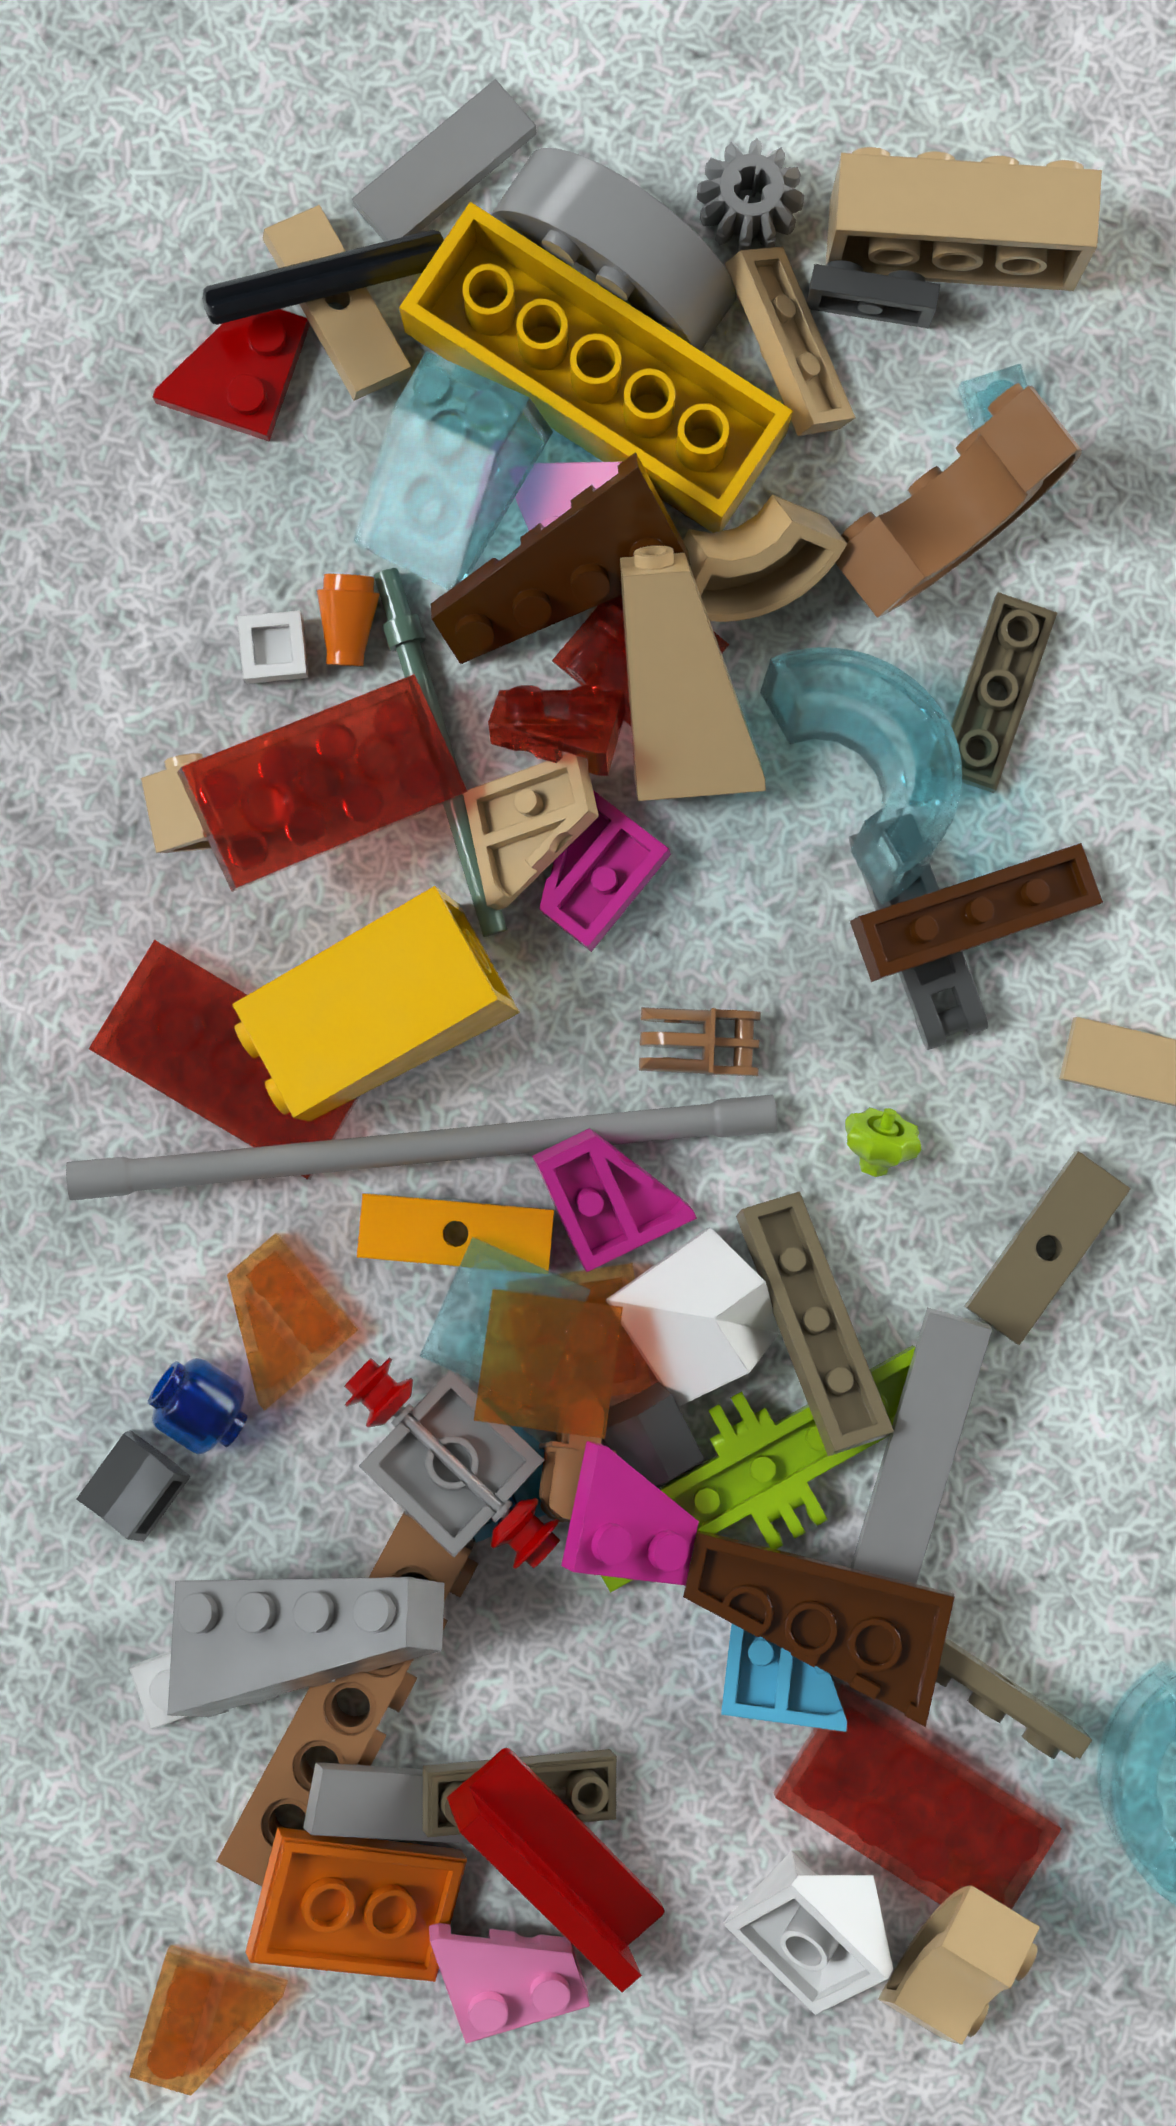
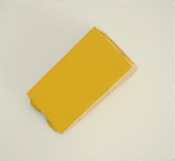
[232,886,520,1122]

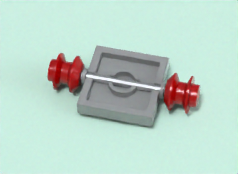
[344,1357,560,1569]

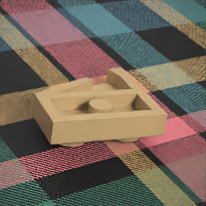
[463,751,599,910]

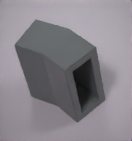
[602,1381,704,1486]
[76,1430,191,1542]

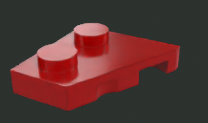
[152,309,310,442]

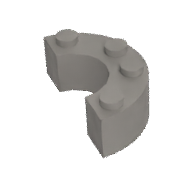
[491,148,736,351]

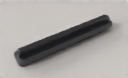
[202,230,444,325]

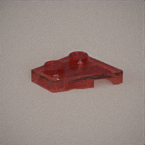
[488,685,626,776]

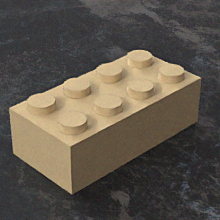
[826,147,1102,291]

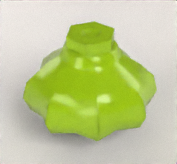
[845,1107,922,1177]

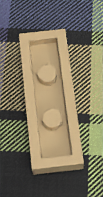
[725,247,856,436]

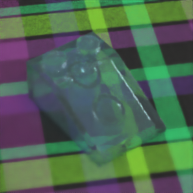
[354,351,553,590]

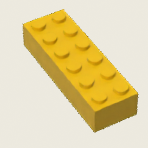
[399,202,793,533]

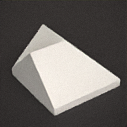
[606,1228,779,1407]
[723,1851,893,2015]

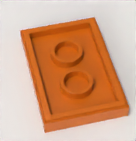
[245,1827,467,1982]

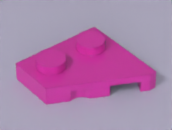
[539,790,671,952]
[532,1128,697,1272]
[561,1441,699,1586]

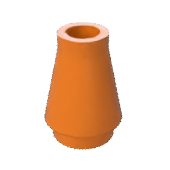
[317,574,380,667]

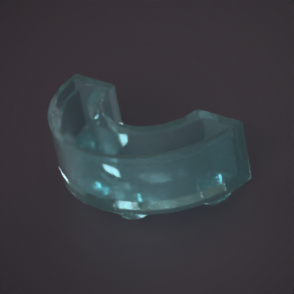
[760,647,962,905]
[1096,1661,1176,1906]

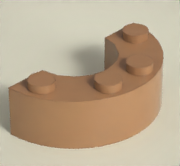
[835,383,1082,618]

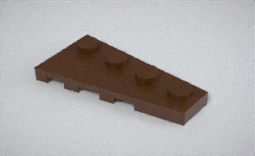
[430,452,691,664]
[683,1530,955,1727]

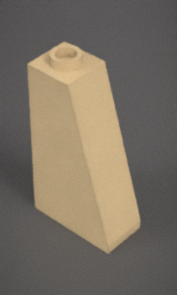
[620,546,766,801]

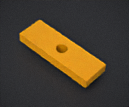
[357,1193,554,1274]

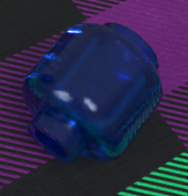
[147,1358,248,1454]

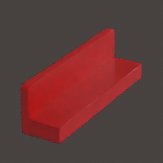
[446,1748,665,1993]

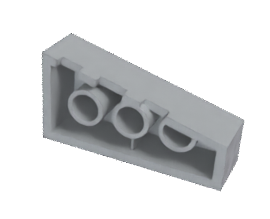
[167,1577,444,1717]

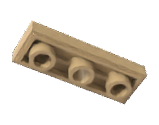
[263,205,411,401]

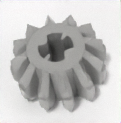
[697,138,804,251]

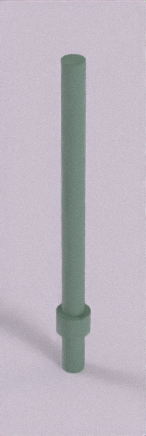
[374,568,507,937]

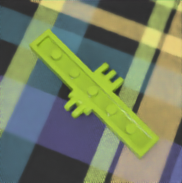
[601,1345,915,1593]

